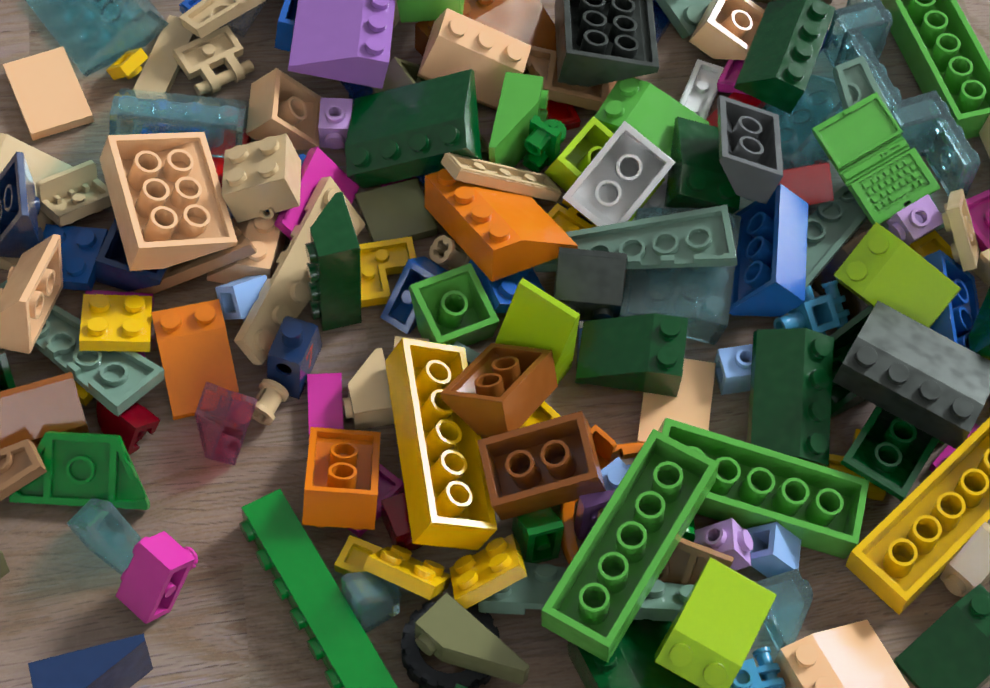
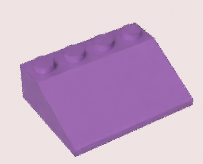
[288,0,396,89]

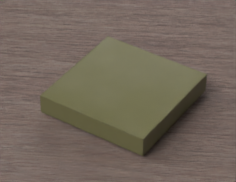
[355,178,438,242]

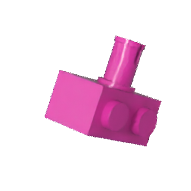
[116,531,198,624]

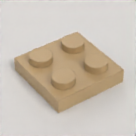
[942,189,979,272]

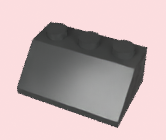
[717,95,783,204]

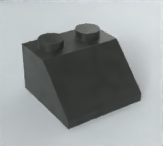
[553,247,627,320]

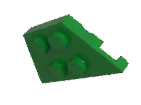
[9,431,150,510]

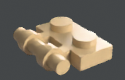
[173,25,254,96]

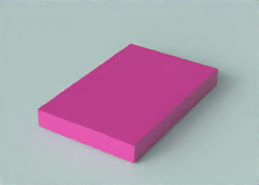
[274,146,359,240]

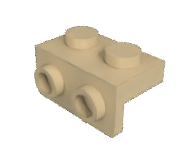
[36,160,112,227]

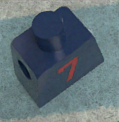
[267,316,322,399]

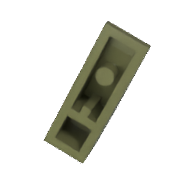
[415,592,530,685]

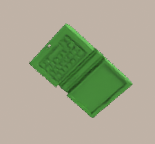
[812,92,941,225]

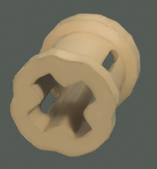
[429,235,471,270]
[245,379,289,425]

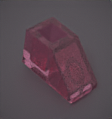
[195,381,258,466]

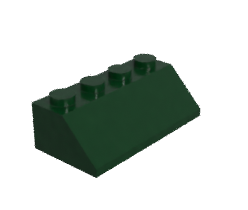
[734,0,836,114]
[305,192,362,331]
[747,328,834,467]

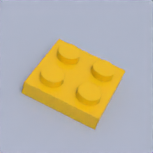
[79,294,152,352]
[449,534,527,609]
[363,545,451,600]

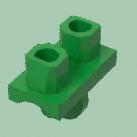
[523,115,566,173]

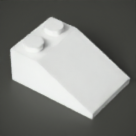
[562,121,676,227]

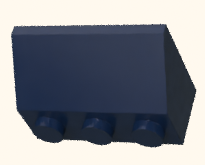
[95,218,168,292]

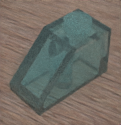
[66,498,142,575]
[757,569,813,652]
[341,571,402,633]

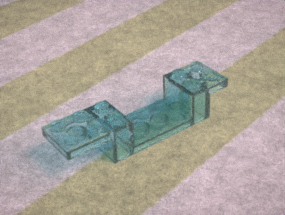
[823,0,981,198]

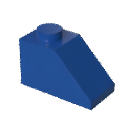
[380,256,448,334]

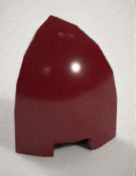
[96,400,160,455]

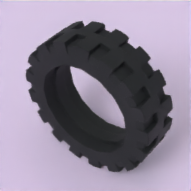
[401,597,500,688]

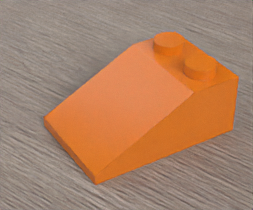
[151,299,242,420]
[302,427,381,530]

